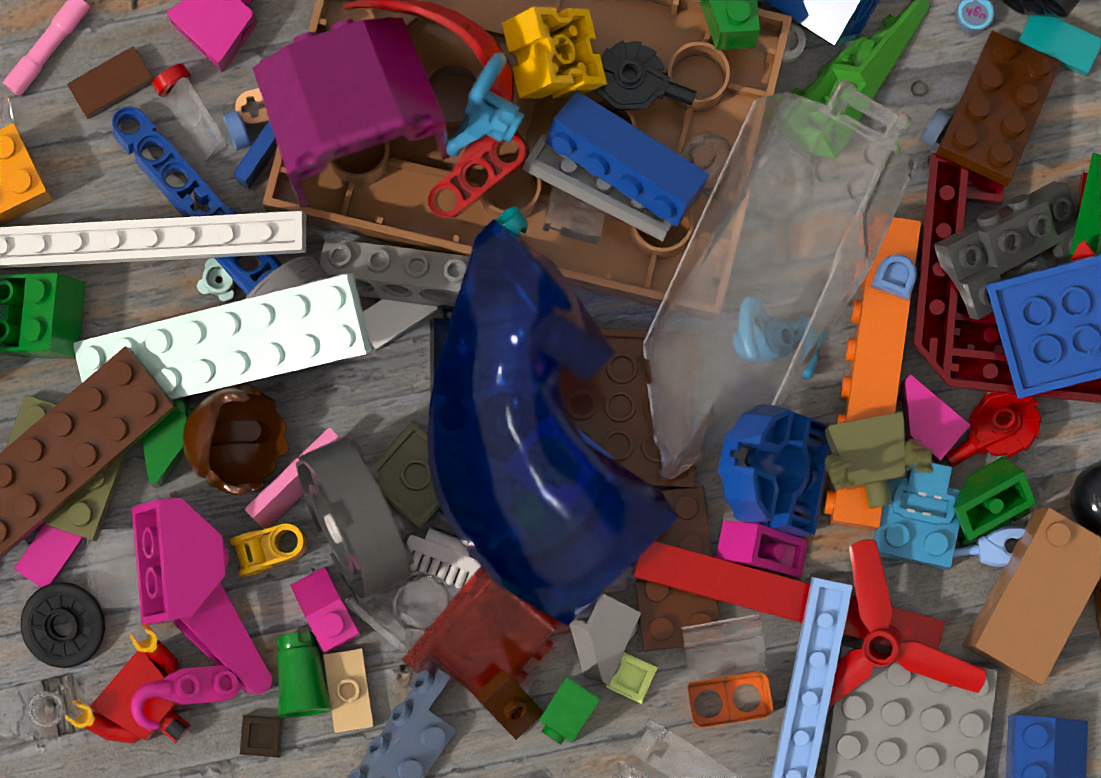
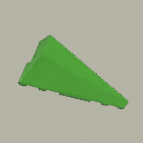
[767,0,931,160]

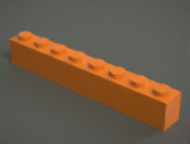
[823,214,921,531]

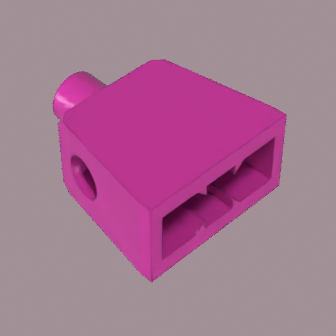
[166,0,257,72]

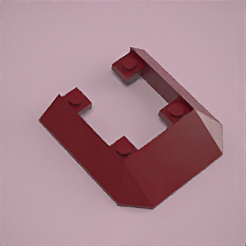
[913,153,1101,404]

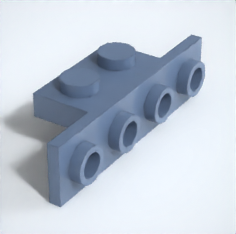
[347,663,456,778]

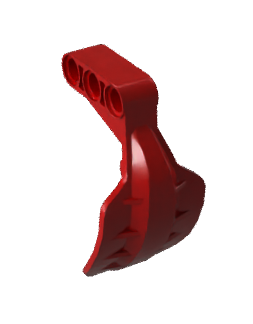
[344,0,529,218]

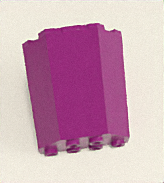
[253,17,450,208]

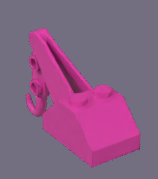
[131,498,272,730]

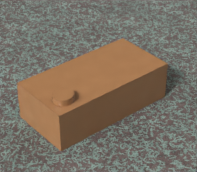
[962,508,1101,686]

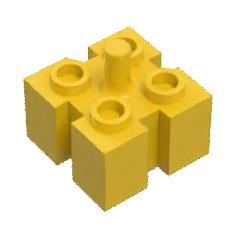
[502,7,607,99]

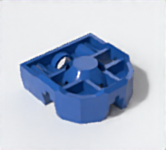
[718,405,831,537]

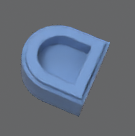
[871,254,917,301]

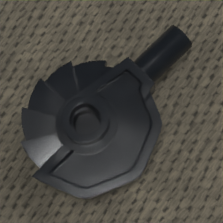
[595,40,697,111]

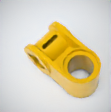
[229,523,308,578]

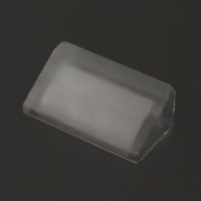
[166,77,228,162]
[344,592,423,654]

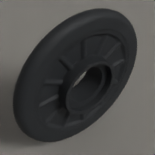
[21,582,105,668]

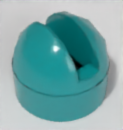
[493,206,528,242]

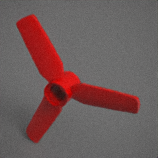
[828,539,987,708]

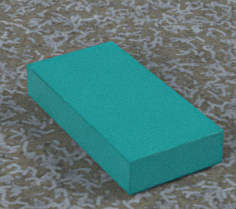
[1018,15,1101,77]

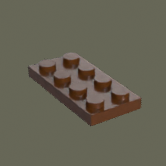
[936,30,1061,186]
[625,486,722,652]

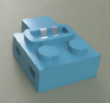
[873,463,961,570]

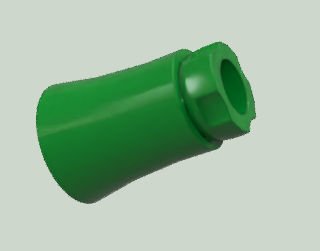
[276,631,333,718]

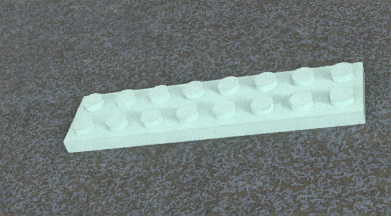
[73,273,372,400]

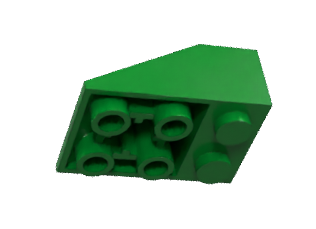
[0,273,86,359]

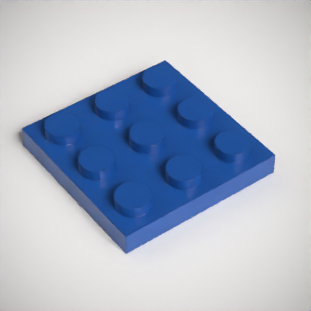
[986,253,1101,399]

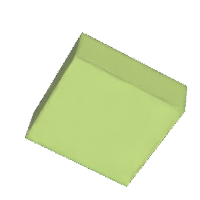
[605,652,657,704]

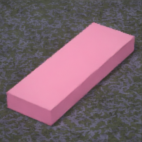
[244,428,340,529]

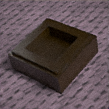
[240,715,284,758]

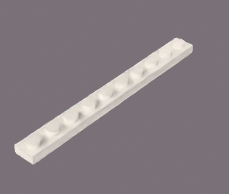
[0,211,306,269]

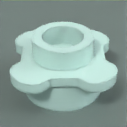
[197,258,235,302]

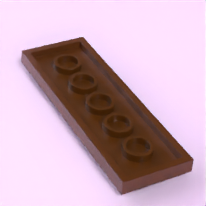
[0,346,178,559]

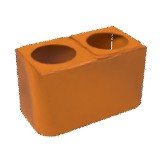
[687,672,773,727]

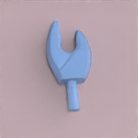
[953,525,1026,567]

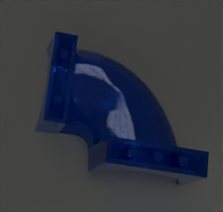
[427,219,679,626]

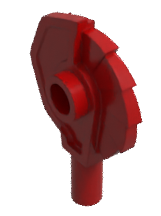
[945,392,1042,467]

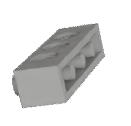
[320,238,482,311]

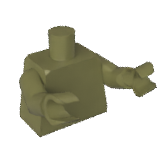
[824,412,933,509]

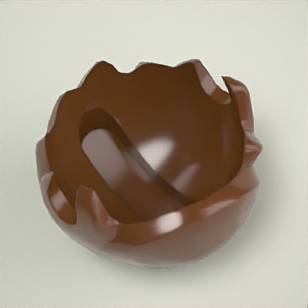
[182,384,289,496]

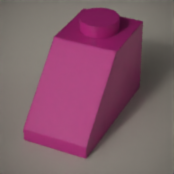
[901,374,970,464]
[716,520,808,578]
[290,567,362,654]

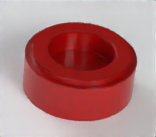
[151,63,191,97]

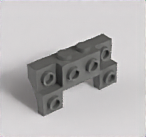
[934,181,1078,320]

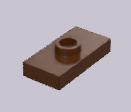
[475,669,544,740]

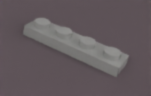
[523,134,673,241]

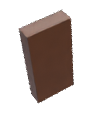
[67,46,153,119]

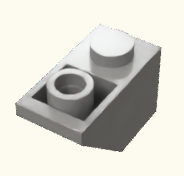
[569,588,641,685]

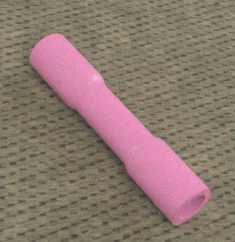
[2,0,91,97]

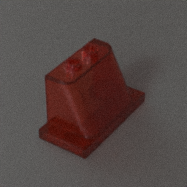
[402,537,566,696]

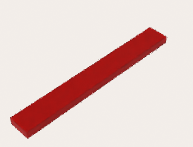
[632,538,945,649]

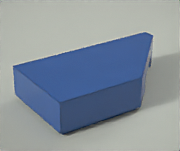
[234,120,277,189]

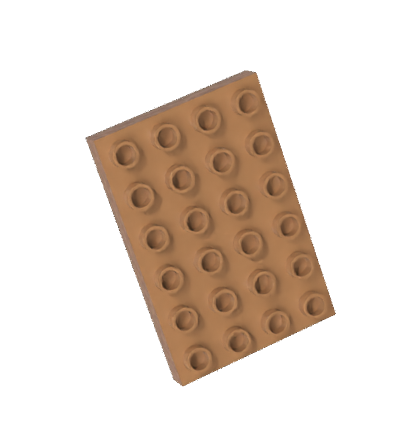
[262,0,793,322]

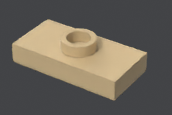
[323,649,374,733]

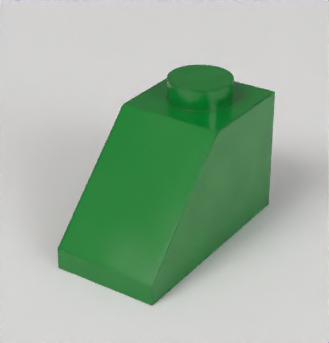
[142,399,194,488]
[953,456,1036,541]

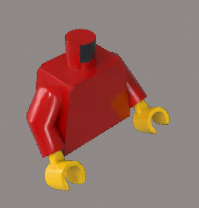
[65,624,191,744]

